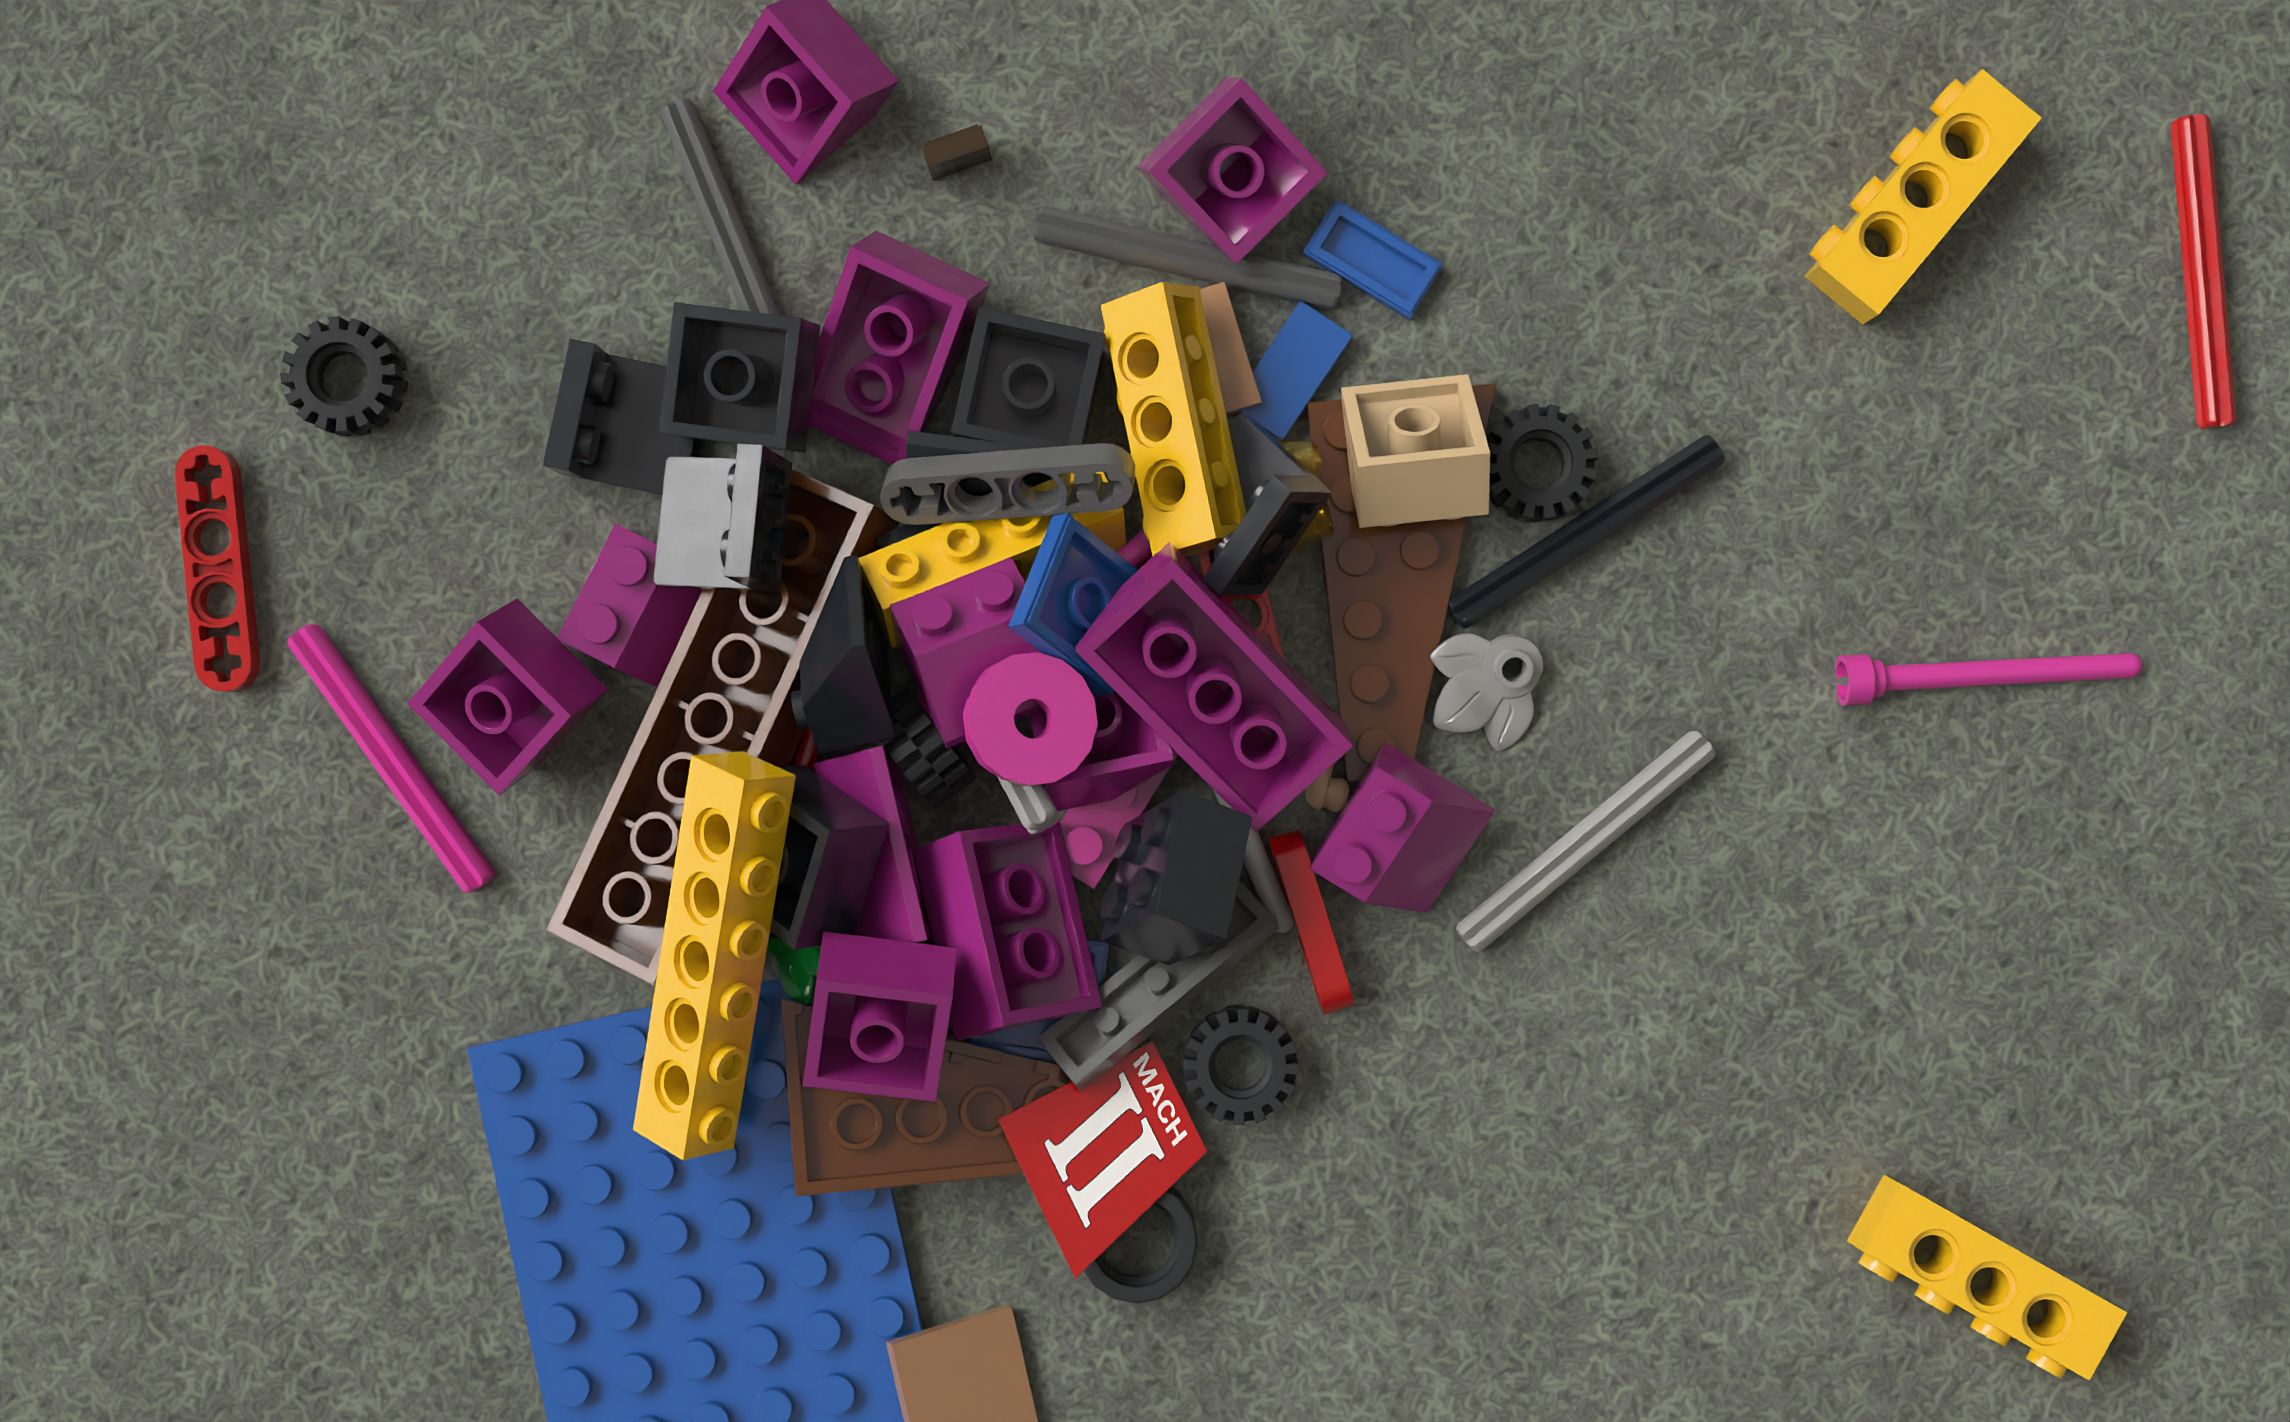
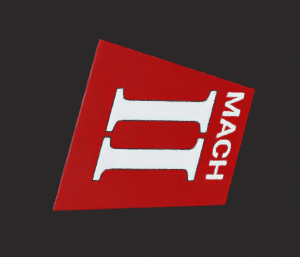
[998,1041,1207,1279]

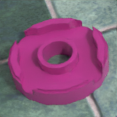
[963,652,1098,786]

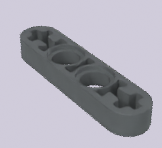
[880,443,1136,525]

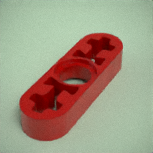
[1268,829,1355,1015]

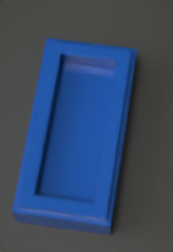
[1302,199,1444,321]
[1238,300,1353,442]

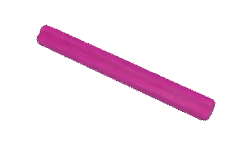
[287,623,495,894]

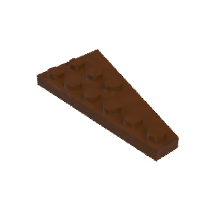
[1306,383,1497,782]

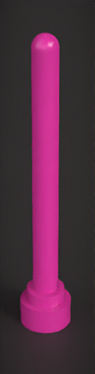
[1835,653,2143,706]

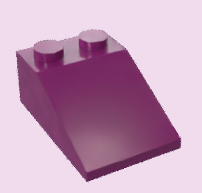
[809,231,991,464]

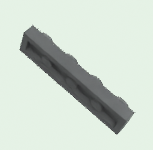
[1037,880,1279,1092]

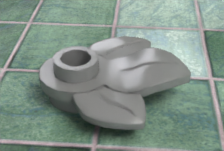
[1430,633,1543,751]

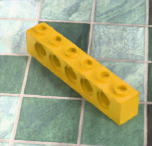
[633,751,796,1160]

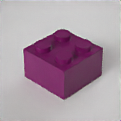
[407,598,608,796]
[803,931,956,1102]

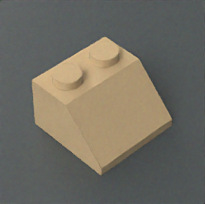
[1341,374,1490,528]

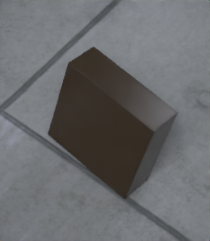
[921,124,992,181]

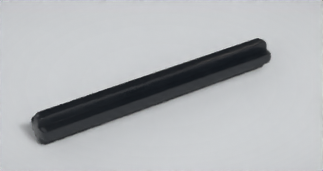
[1448,435,1725,628]

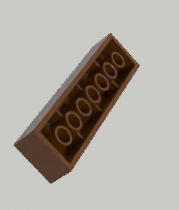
[546,469,900,985]

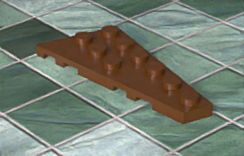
[781,999,1072,1196]

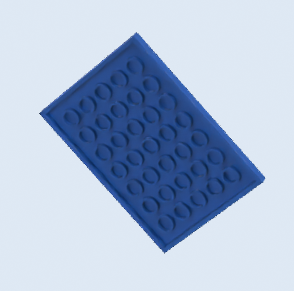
[467,977,924,1422]

